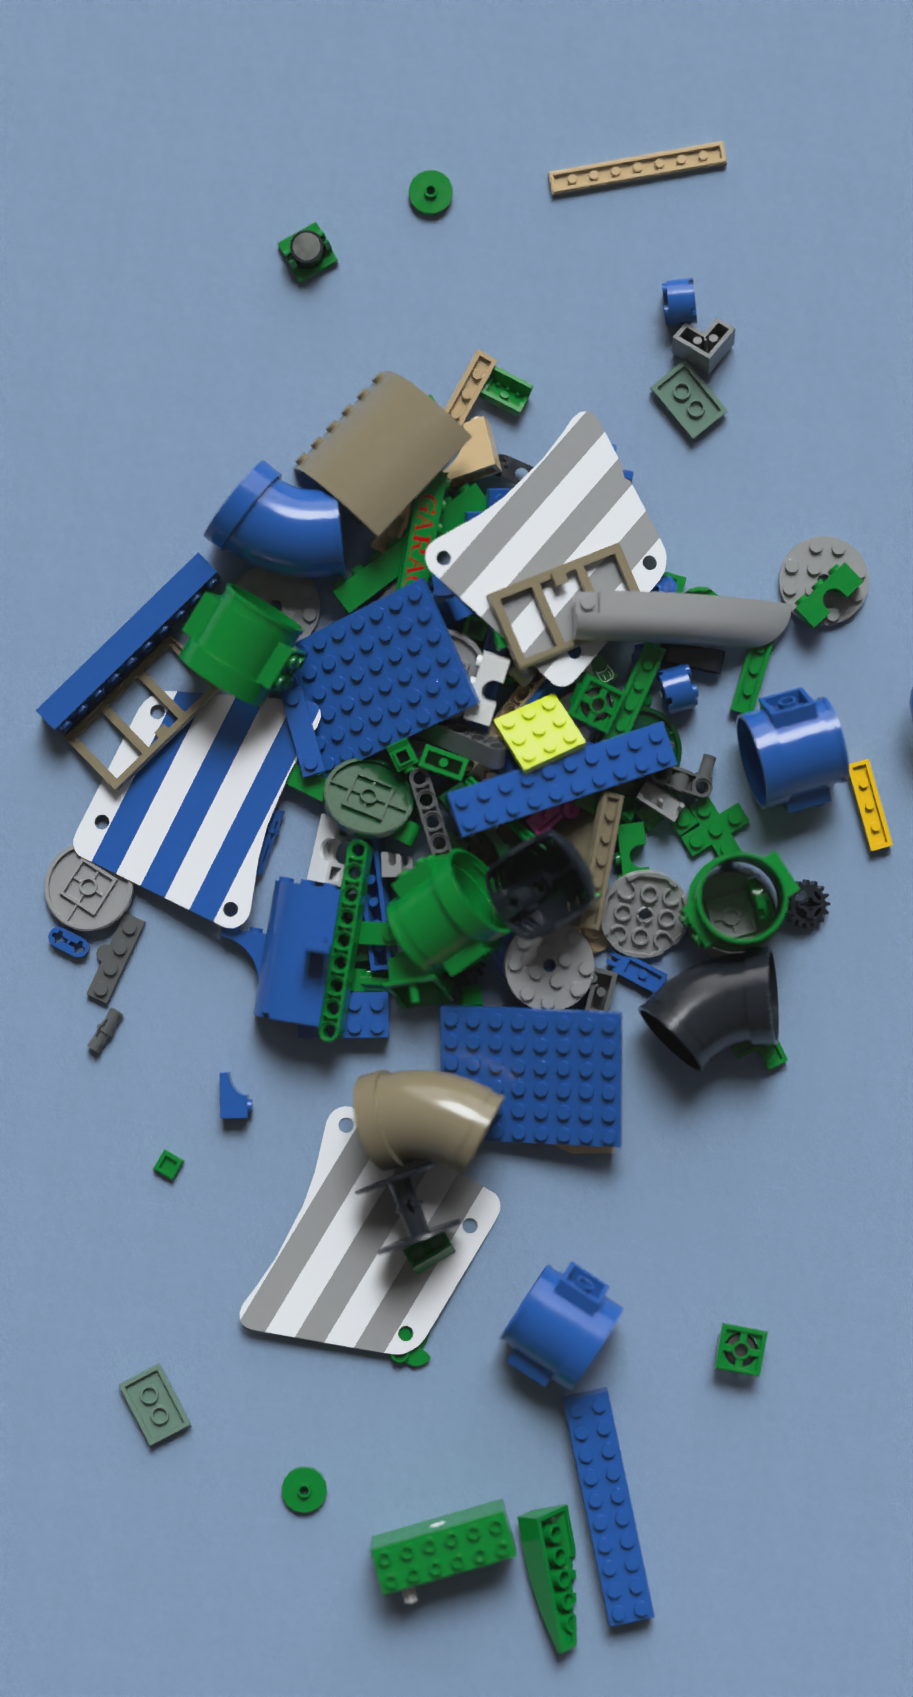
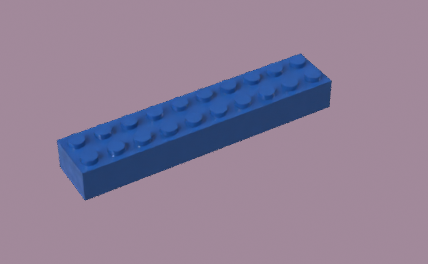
[35,552,221,734]
[445,721,677,839]
[562,1387,655,1626]

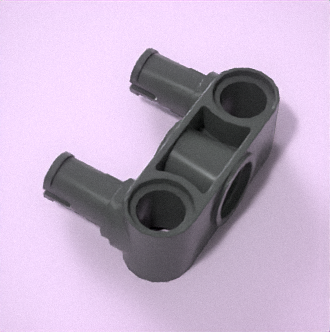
[646,741,716,799]

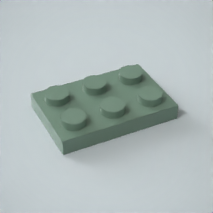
[650,359,727,440]
[119,1363,191,1446]

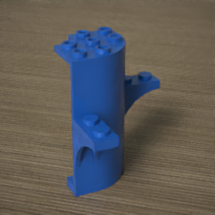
[220,876,341,1026]

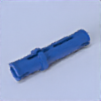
[256,808,285,875]

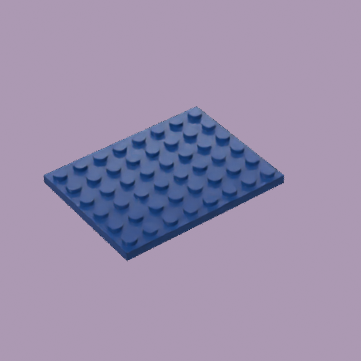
[288,578,481,778]
[440,1005,622,1148]

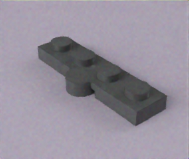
[86,913,146,1003]

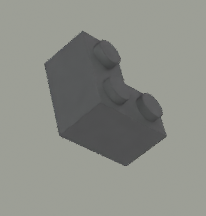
[672,318,735,374]
[583,967,618,1011]

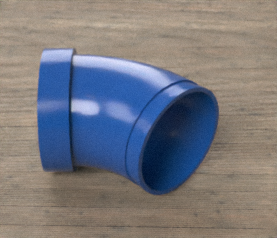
[204,460,346,578]

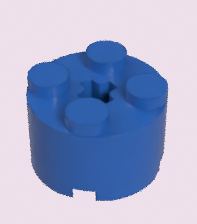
[662,278,697,326]
[656,664,699,715]

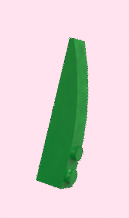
[517,1504,577,1653]

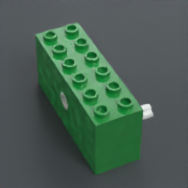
[370,1498,517,1604]

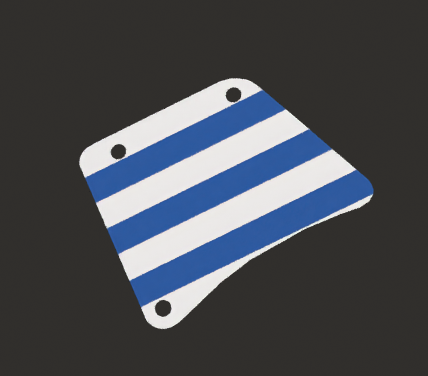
[73,691,321,928]

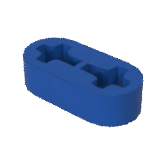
[48,927,90,957]

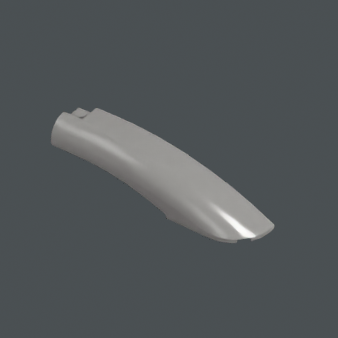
[573,590,792,649]

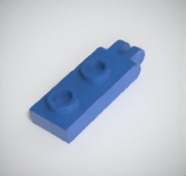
[606,950,668,993]

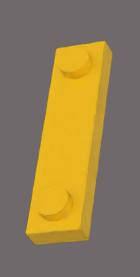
[849,759,893,851]

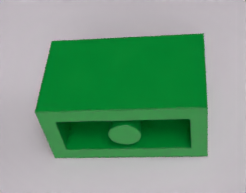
[418,744,469,782]

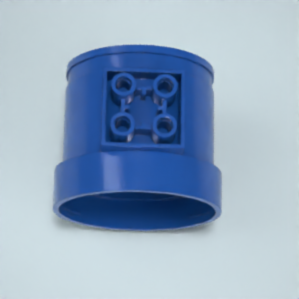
[736,687,849,813]
[499,1261,624,1391]

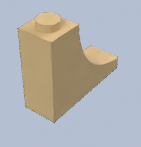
[443,416,502,492]

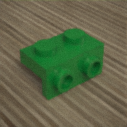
[479,366,533,417]

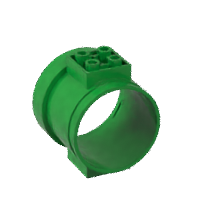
[179,583,307,707]
[387,849,511,977]
[678,850,800,952]

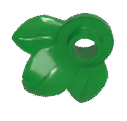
[389,1326,431,1366]

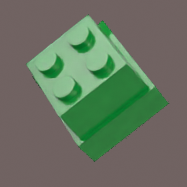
[383,952,456,1009]

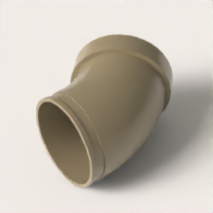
[353,1070,505,1176]

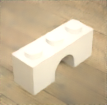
[463,650,510,726]
[307,814,352,887]

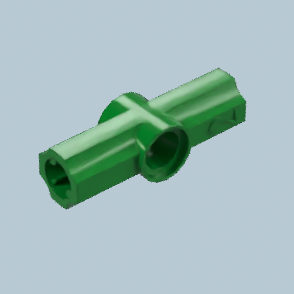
[325,968,389,992]

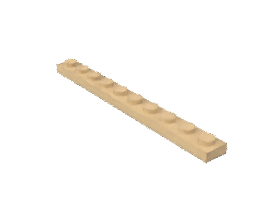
[369,349,497,552]

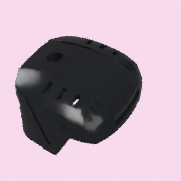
[485,829,597,941]

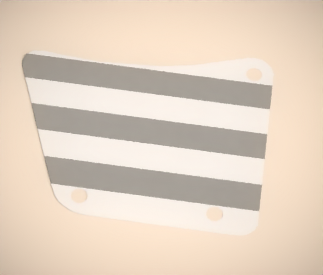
[425,411,667,686]
[240,1106,501,1355]

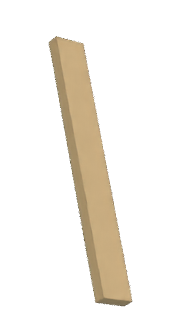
[548,141,727,196]

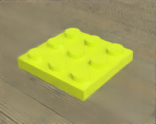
[493,693,586,774]

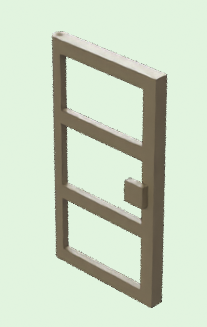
[486,542,640,671]
[64,633,222,792]

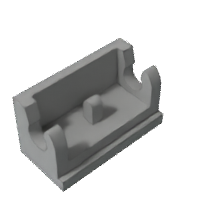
[635,780,685,823]
[381,852,414,878]

